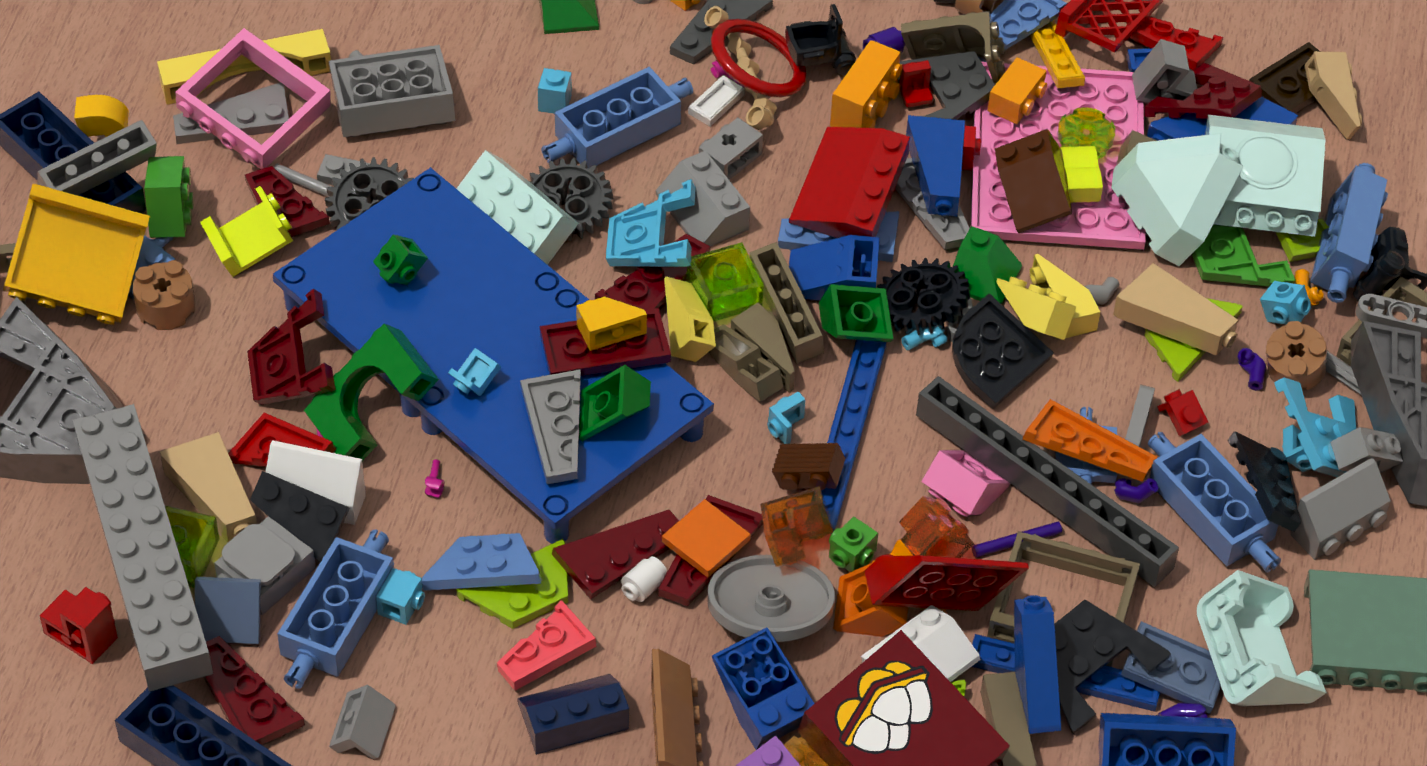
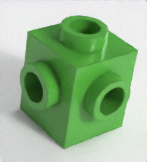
[829,516,878,572]

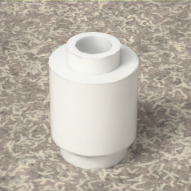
[621,556,667,602]

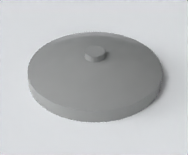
[707,555,835,642]

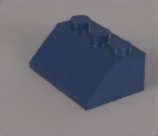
[517,674,629,755]

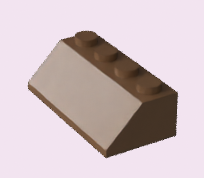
[651,649,703,766]

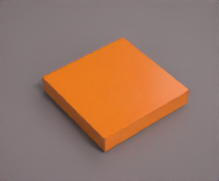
[662,499,751,578]

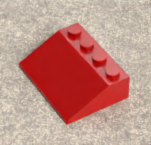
[789,127,910,238]
[864,554,1029,611]

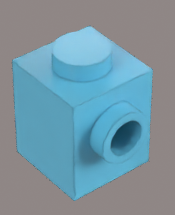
[538,68,572,114]
[376,568,425,625]

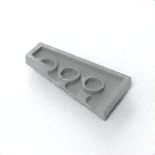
[173,82,289,144]
[520,369,581,484]

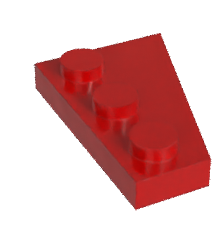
[1126,16,1223,70]
[228,412,336,467]

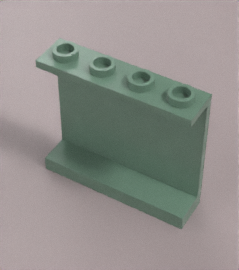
[1304,569,1427,692]

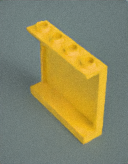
[3,183,150,325]

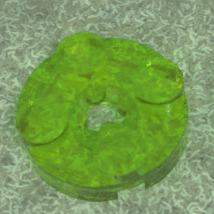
[1057,107,1115,159]

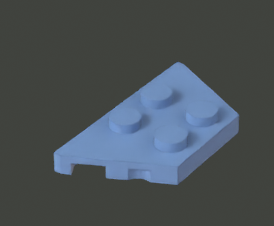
[422,533,542,591]

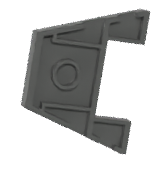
[898,51,995,120]

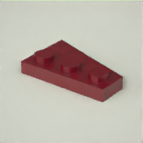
[245,166,330,237]

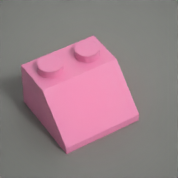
[921,450,1011,517]

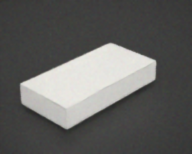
[688,76,745,127]

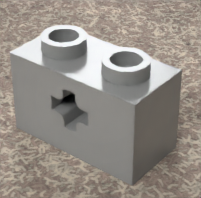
[699,118,763,180]
[1331,427,1403,473]

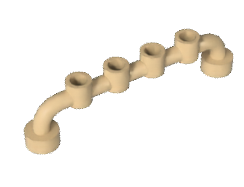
[704,6,777,130]

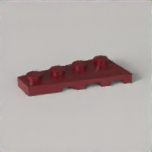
[552,510,679,600]
[203,636,305,745]

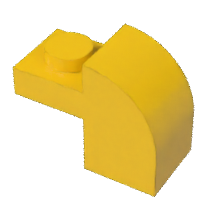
[74,95,129,137]

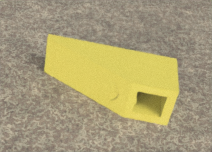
[1029,254,1100,338]
[996,276,1076,340]
[664,277,716,362]

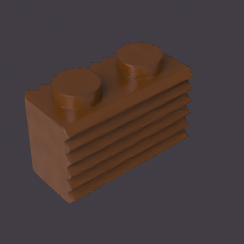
[772,443,846,491]

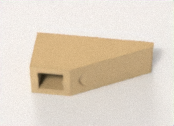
[1305,51,1362,140]

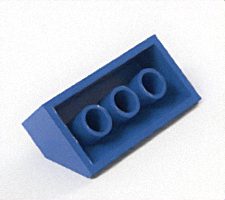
[1099,713,1236,766]

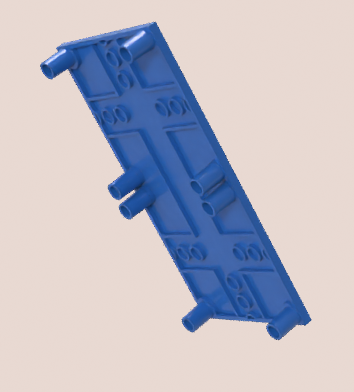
[273,167,714,544]

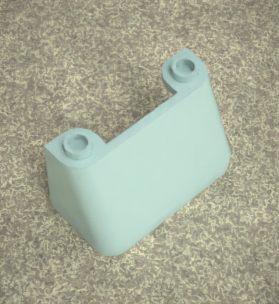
[1197,570,1326,706]

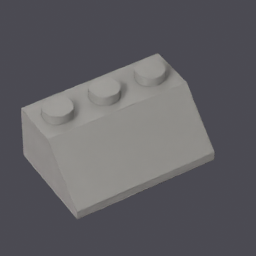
[656,150,750,247]
[1290,458,1391,560]

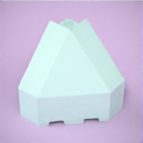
[1111,133,1244,266]

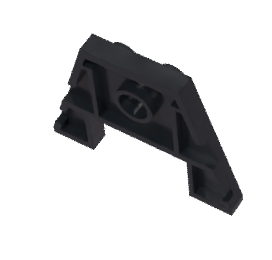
[1054,600,1171,734]

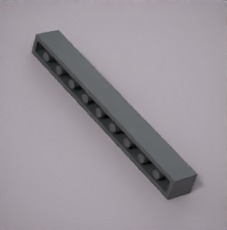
[916,376,1179,587]

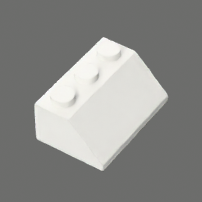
[266,440,366,525]
[861,605,981,682]

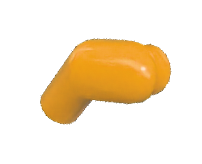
[1294,269,1324,306]

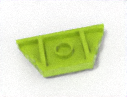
[1144,298,1243,382]
[456,539,568,629]

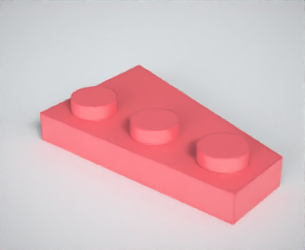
[497,600,597,691]

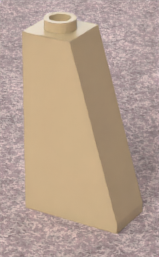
[1113,263,1238,355]
[160,432,257,542]

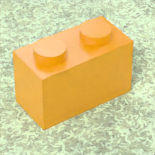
[987,57,1047,124]

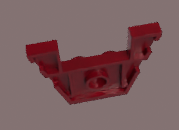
[1144,63,1262,119]
[247,289,335,405]

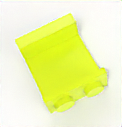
[200,186,293,277]

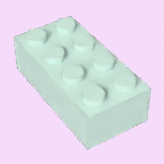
[456,150,579,265]

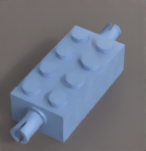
[541,66,693,169]
[1310,163,1388,303]
[1148,432,1281,573]
[277,529,394,689]

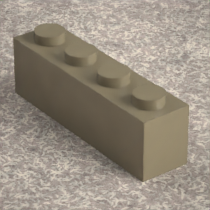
[749,242,824,364]

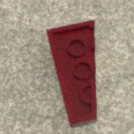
[595,234,710,310]
[658,495,765,606]

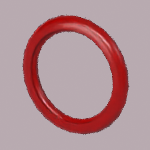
[711,19,807,97]

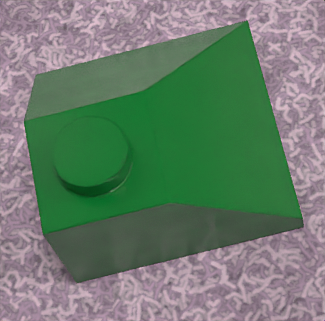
[539,0,599,34]
[953,226,1022,304]
[819,284,894,342]
[579,365,651,442]

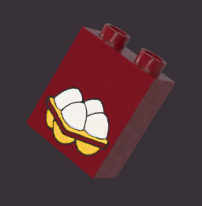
[798,630,1010,766]

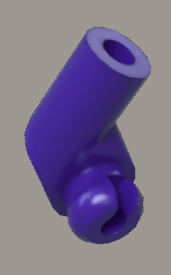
[1237,348,1266,391]
[1114,478,1159,503]
[1158,703,1208,718]

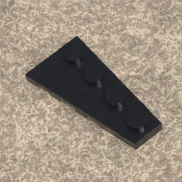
[1228,431,1301,532]

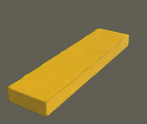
[1029,20,1085,88]

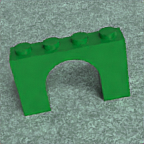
[304,323,439,462]

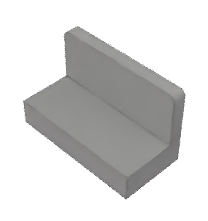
[329,685,395,759]

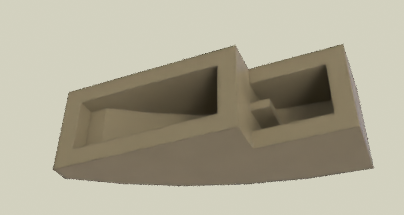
[709,324,784,402]

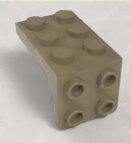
[901,11,1005,85]

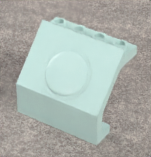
[1205,115,1326,237]

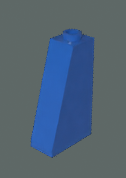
[906,115,965,216]
[1014,595,1061,734]

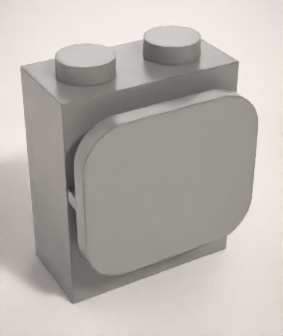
[214,516,316,615]

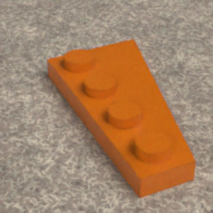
[1022,399,1158,482]

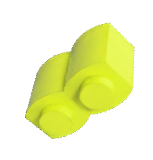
[1060,146,1103,203]

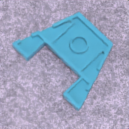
[606,179,696,267]
[1274,377,1356,477]

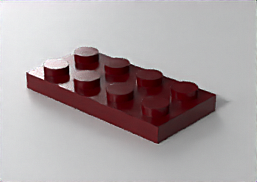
[540,308,671,376]

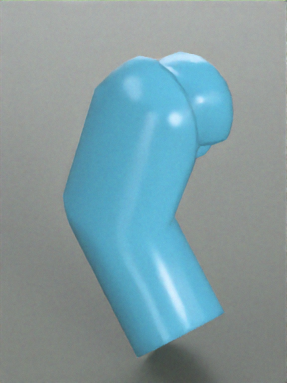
[901,326,948,350]

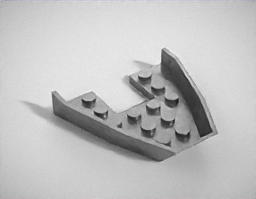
[0,297,145,484]
[1351,321,1427,506]

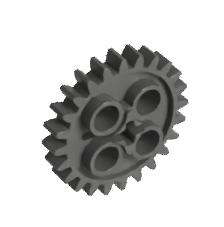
[325,157,414,230]
[529,158,613,241]

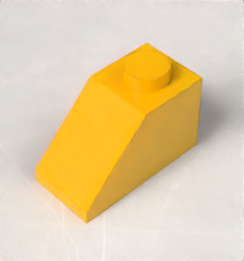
[576,297,647,351]

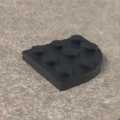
[952,293,1054,409]

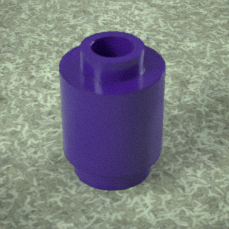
[863,27,905,53]

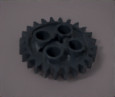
[877,258,971,335]

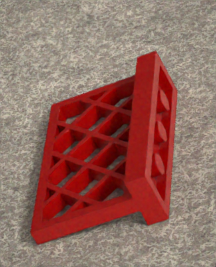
[1055,0,1163,53]

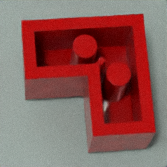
[39,587,118,664]

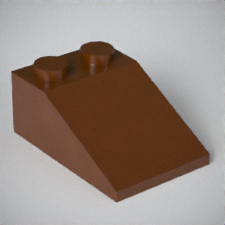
[995,129,1072,233]

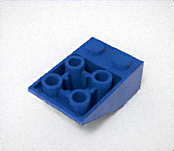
[789,235,880,300]
[712,627,815,750]

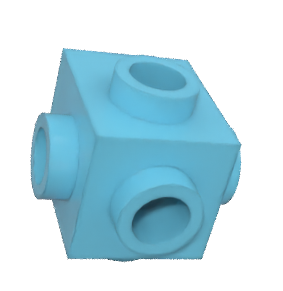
[1260,281,1311,325]

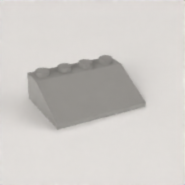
[329,45,455,137]

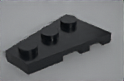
[250,471,350,562]

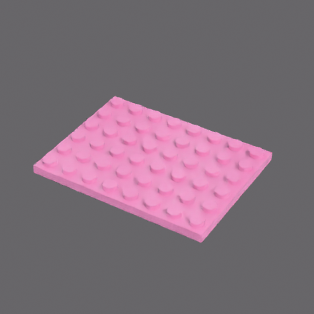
[971,62,1146,250]

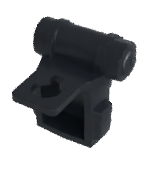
[785,4,856,76]
[1353,227,1427,302]

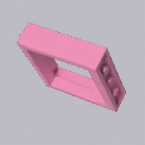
[175,28,330,169]

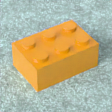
[830,40,903,128]

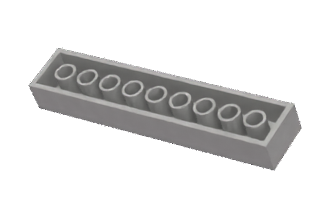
[73,404,213,692]

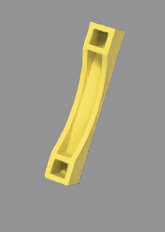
[157,29,331,105]

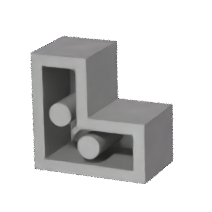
[1132,39,1197,103]

